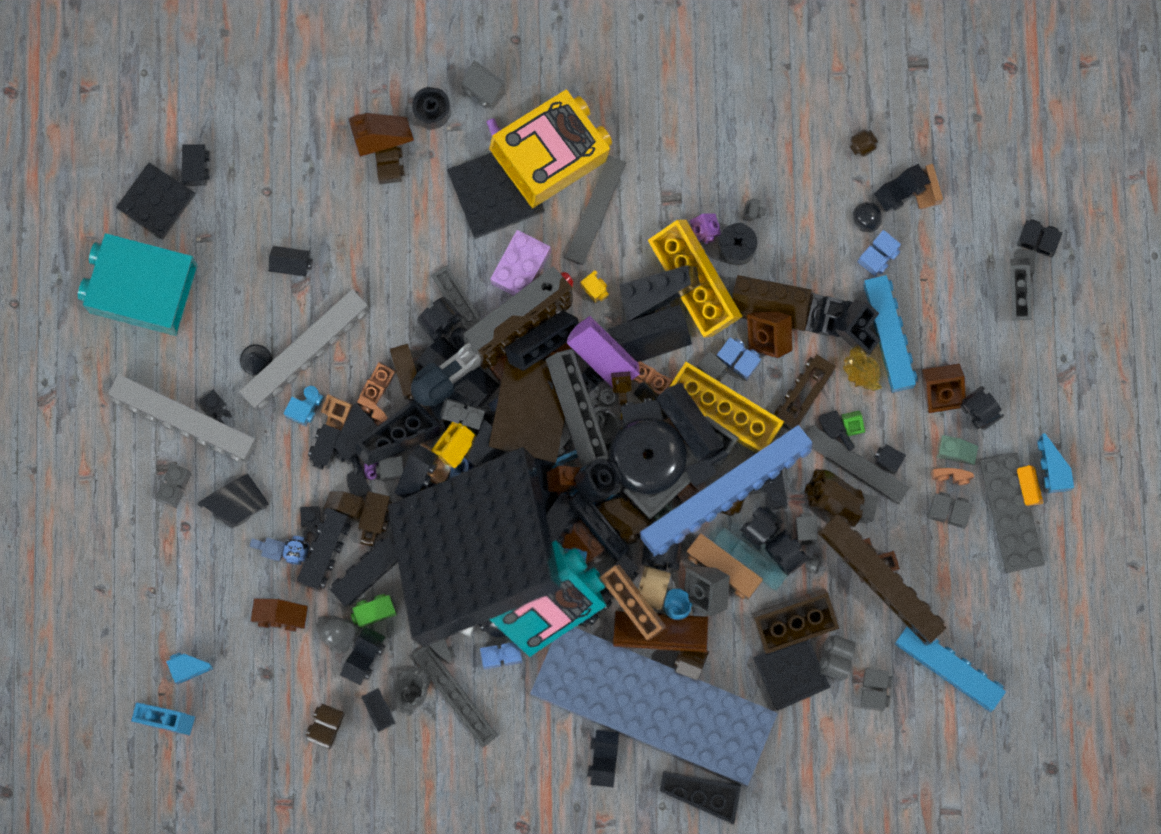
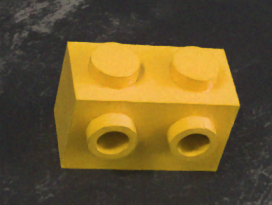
[431,422,476,468]

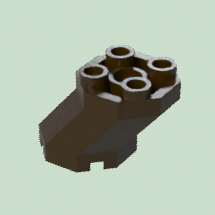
[804,469,865,528]
[596,497,656,545]

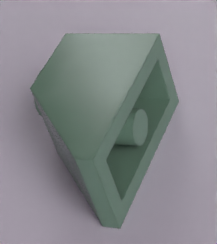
[936,435,978,465]

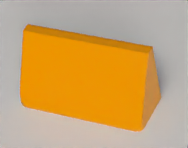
[1017,465,1044,506]

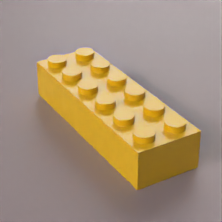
[648,220,742,338]
[670,361,784,453]

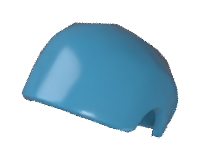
[662,589,692,620]

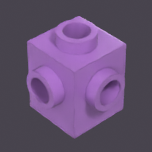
[690,214,721,244]

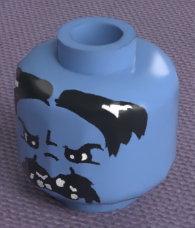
[282,536,309,565]

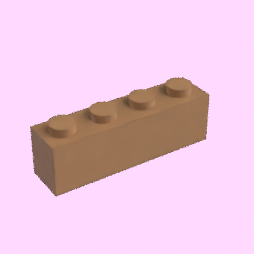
[686,533,763,600]
[600,565,666,640]

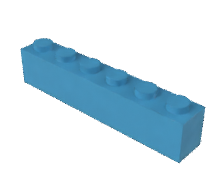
[863,275,918,393]
[895,627,1006,712]

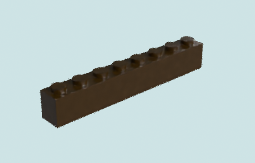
[817,514,947,646]

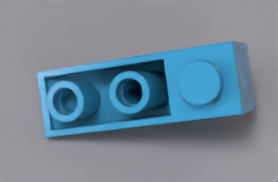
[1037,433,1074,493]

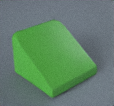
[841,411,865,436]

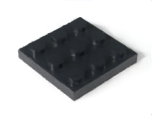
[116,162,196,239]
[753,640,831,712]

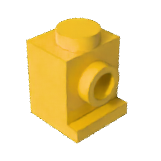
[580,270,609,303]

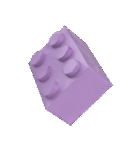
[490,230,551,296]

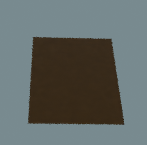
[489,357,565,463]

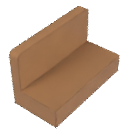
[915,164,943,209]

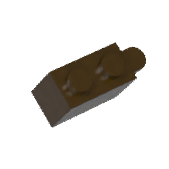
[358,491,393,547]

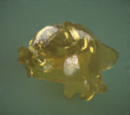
[843,346,883,391]

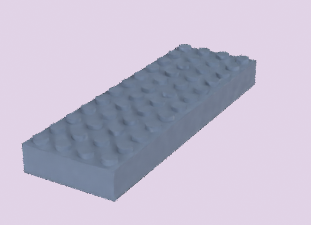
[530,627,778,787]

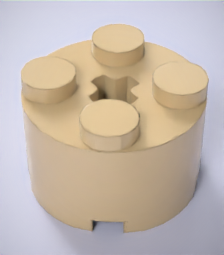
[638,566,671,610]

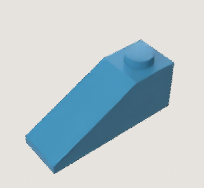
[131,702,195,736]

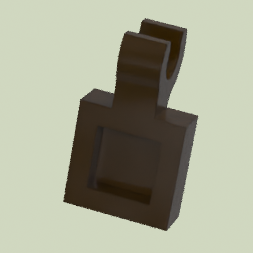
[611,371,632,406]

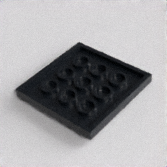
[447,153,545,239]

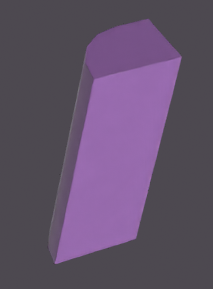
[567,316,640,387]

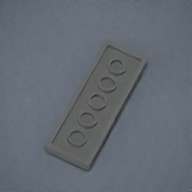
[979,452,1045,573]

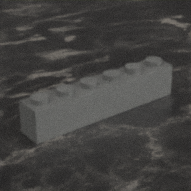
[546,349,609,467]

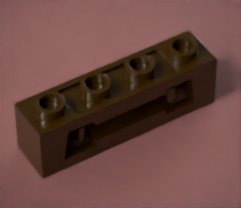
[774,354,836,430]

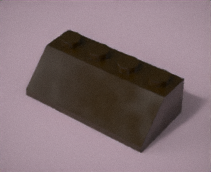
[732,275,814,332]
[751,588,840,654]

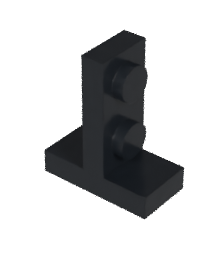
[361,688,396,733]

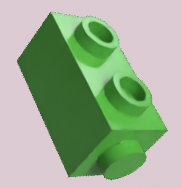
[351,594,397,629]

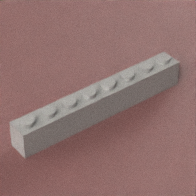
[239,289,369,411]
[108,374,257,463]

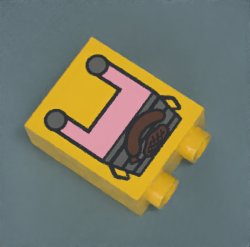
[489,89,612,209]

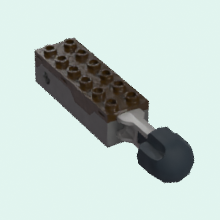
[411,266,574,406]

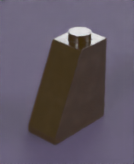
[390,344,417,401]
[323,491,364,523]

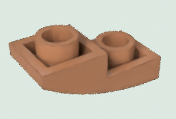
[633,361,673,395]
[360,362,396,405]
[357,395,388,426]
[931,468,974,485]

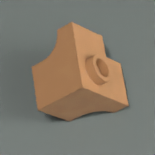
[321,394,354,430]

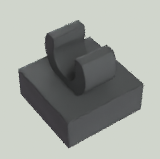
[742,198,766,221]

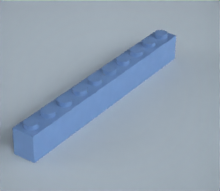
[640,425,812,557]

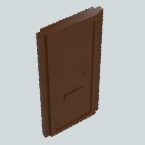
[613,611,708,652]

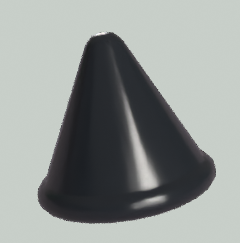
[240,344,272,375]

